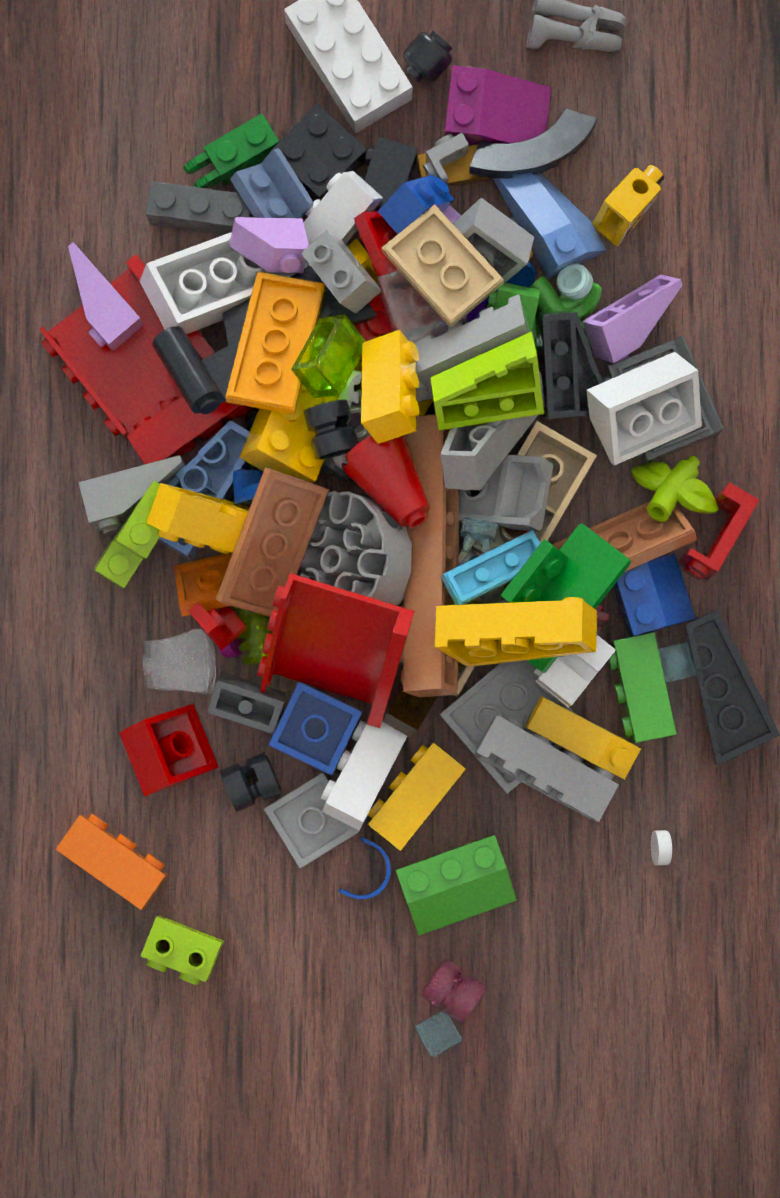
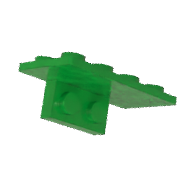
[501,523,631,673]

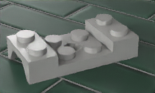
[459,455,553,532]

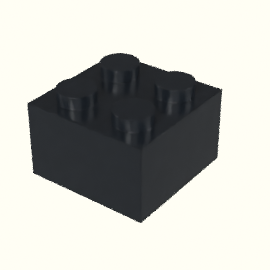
[270,103,367,202]

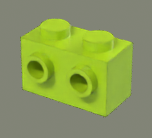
[141,915,224,985]

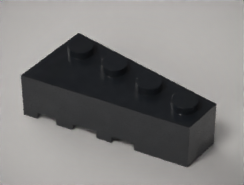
[685,610,780,766]

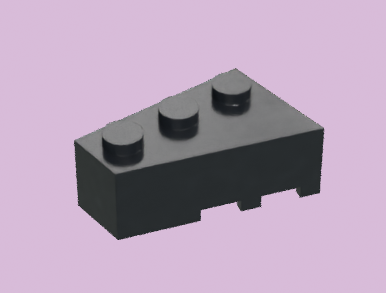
[535,311,604,419]

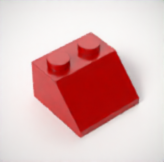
[119,704,219,797]

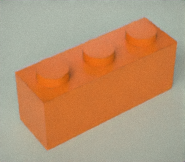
[55,813,169,910]

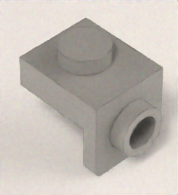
[423,133,469,186]

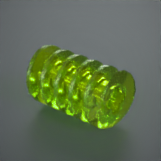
[229,606,273,666]

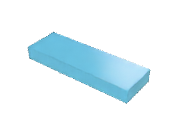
[441,530,540,605]

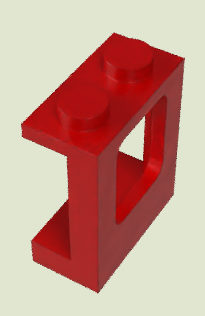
[679,482,759,580]

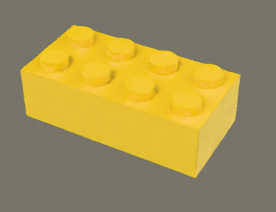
[239,335,362,483]

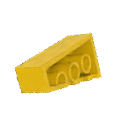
[146,483,250,554]
[435,597,597,667]

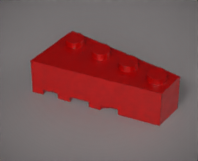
[127,396,251,464]

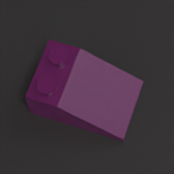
[445,65,551,146]

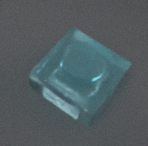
[658,642,696,683]

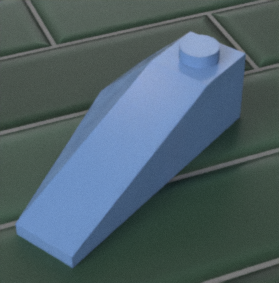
[493,172,607,279]

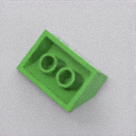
[396,835,517,935]

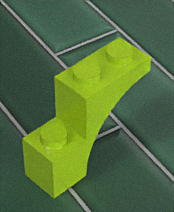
[93,480,160,588]

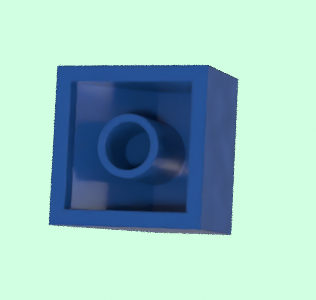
[613,554,695,637]

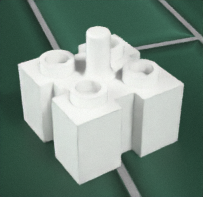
[534,635,616,709]

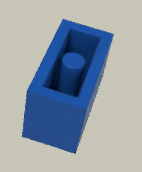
[378,175,455,234]

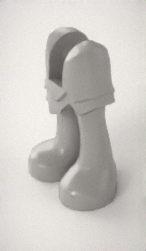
[526,0,626,52]

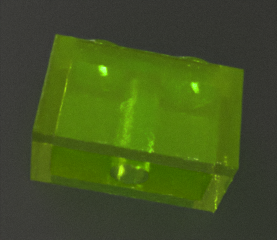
[291,314,366,398]

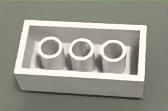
[284,0,413,134]
[140,233,295,334]

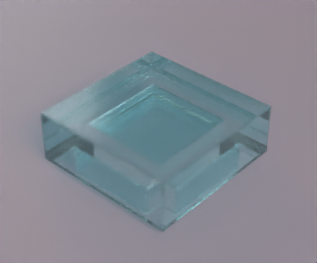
[415,1009,462,1058]

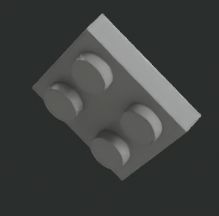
[264,773,359,868]

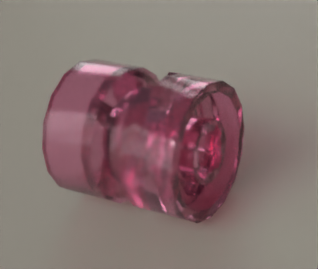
[421,958,486,1024]

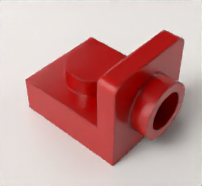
[188,602,247,651]

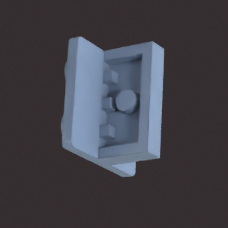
[230,148,314,219]

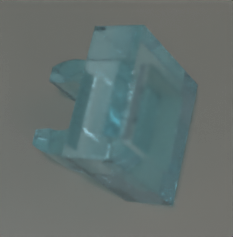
[460,517,498,555]

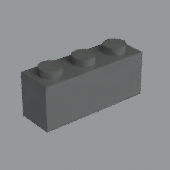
[146,181,253,235]

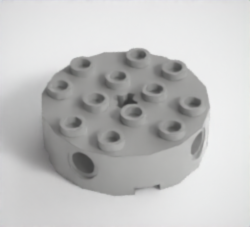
[297,491,412,606]

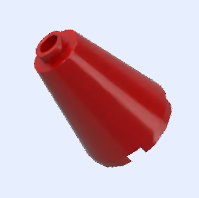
[341,435,430,528]

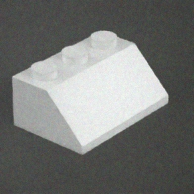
[587,352,702,465]

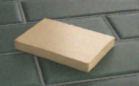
[382,204,504,327]

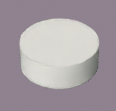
[651,830,672,866]

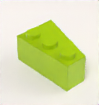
[430,331,544,431]

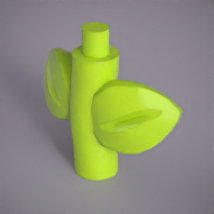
[631,456,719,522]

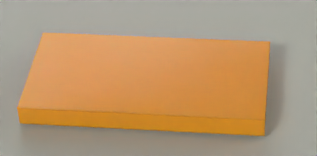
[225,272,326,415]

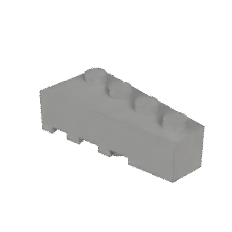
[414,294,530,402]
[440,372,545,490]
[473,715,619,822]

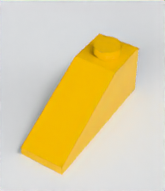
[525,696,641,780]

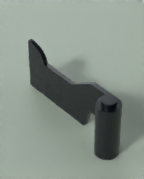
[152,266,377,415]

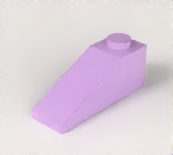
[68,242,144,351]
[582,274,682,363]

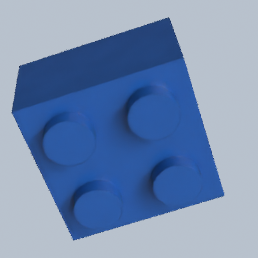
[269,682,362,775]

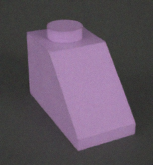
[229,217,309,273]

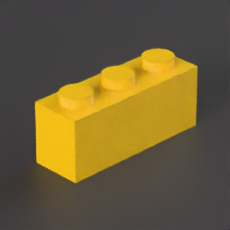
[361,330,419,444]
[368,743,466,851]

